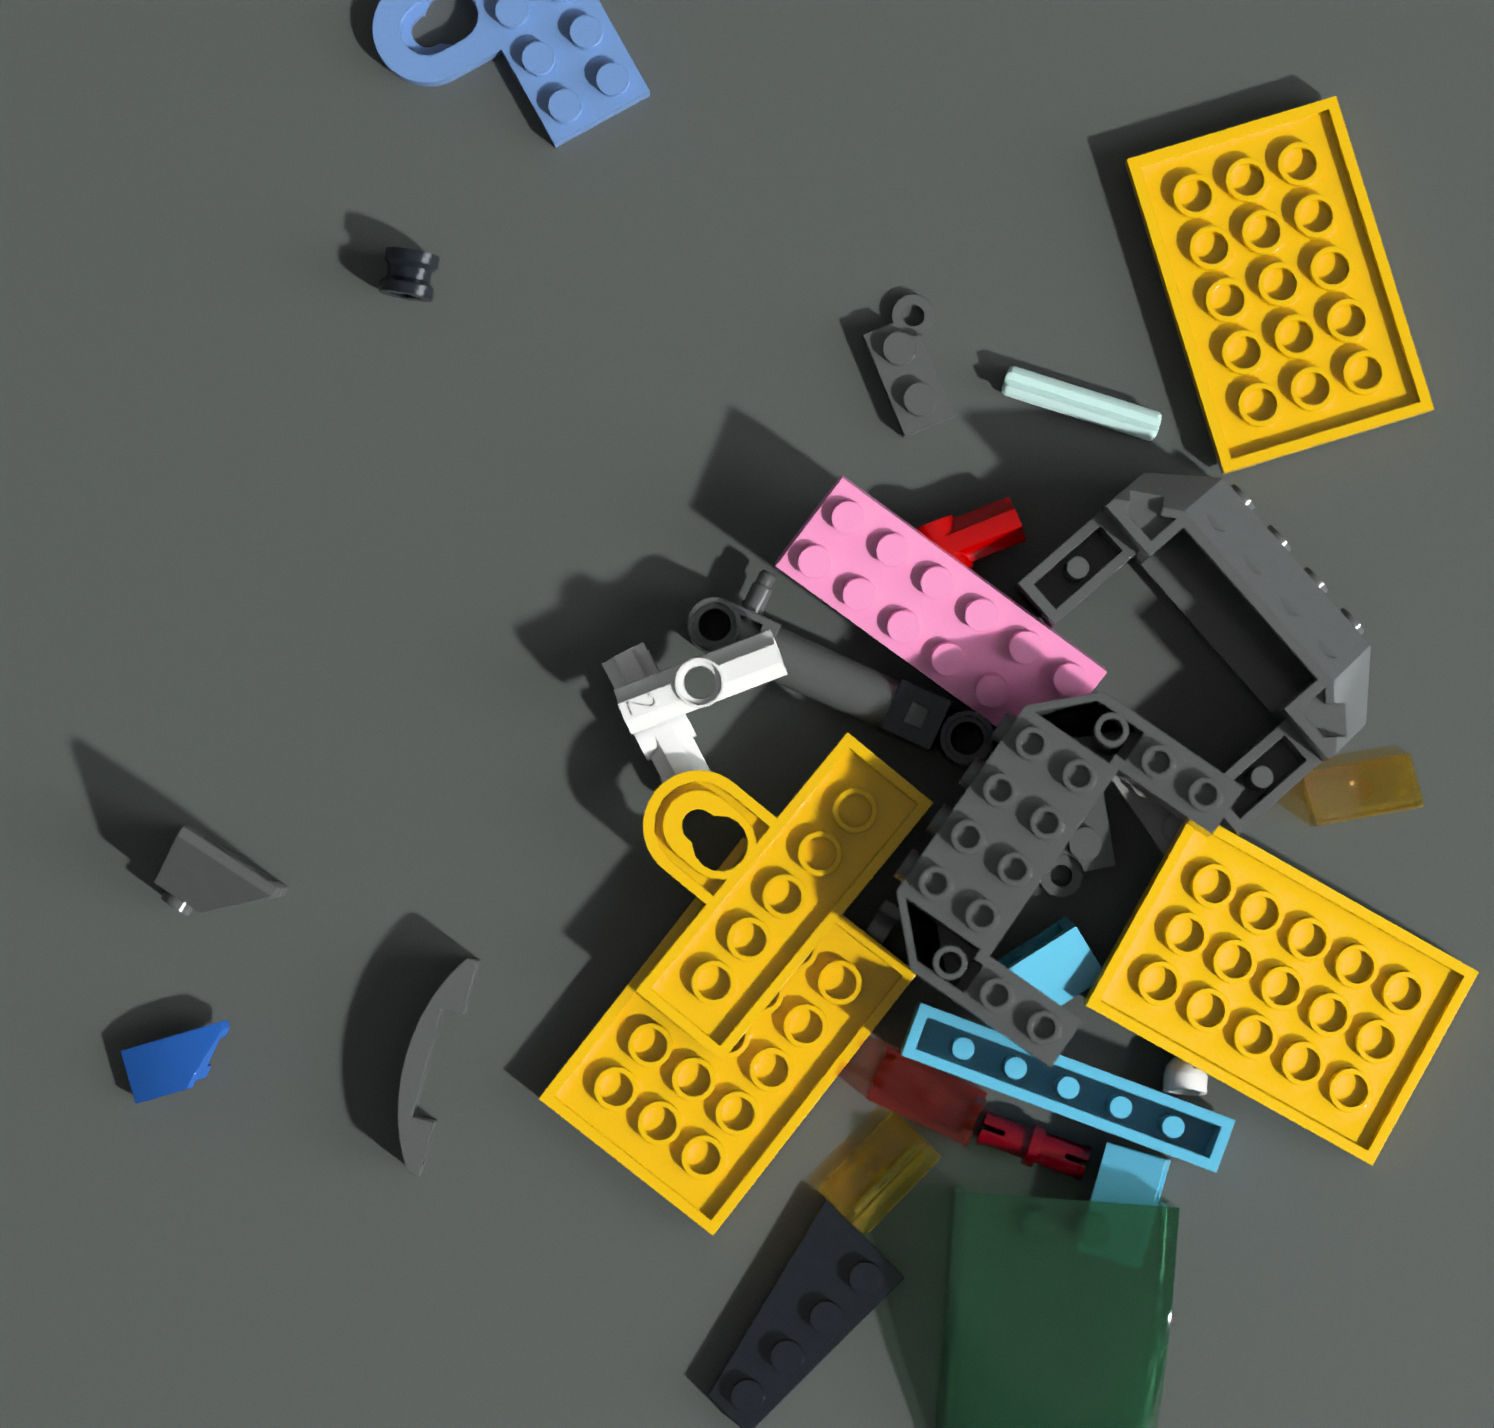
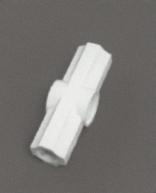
[614,629,788,735]
[602,642,711,784]

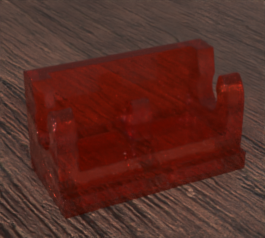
[864,1046,988,1146]

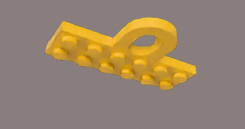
[635,732,933,1062]

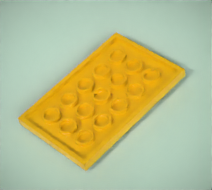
[1125,96,1434,475]
[1082,821,1479,1166]
[539,837,916,1236]

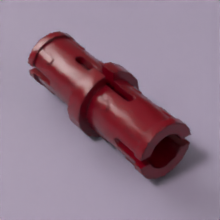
[975,1110,1092,1181]

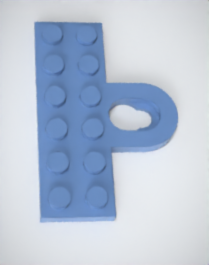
[372,0,651,148]

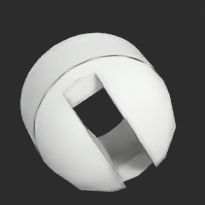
[1163,1057,1208,1096]

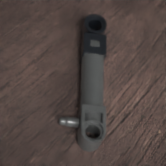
[687,570,994,767]

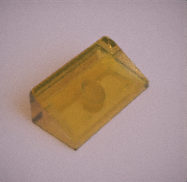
[1302,753,1424,827]
[817,1110,941,1234]

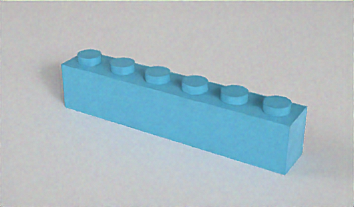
[899,1002,1236,1173]

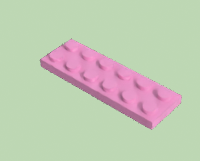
[775,474,1107,727]

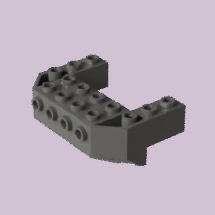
[1014,472,1371,835]
[894,691,1244,1068]

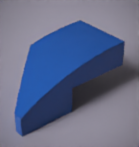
[121,1020,230,1104]

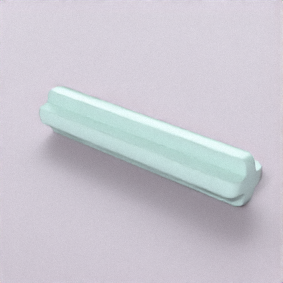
[1002,366,1162,441]

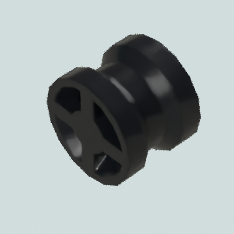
[379,247,440,302]

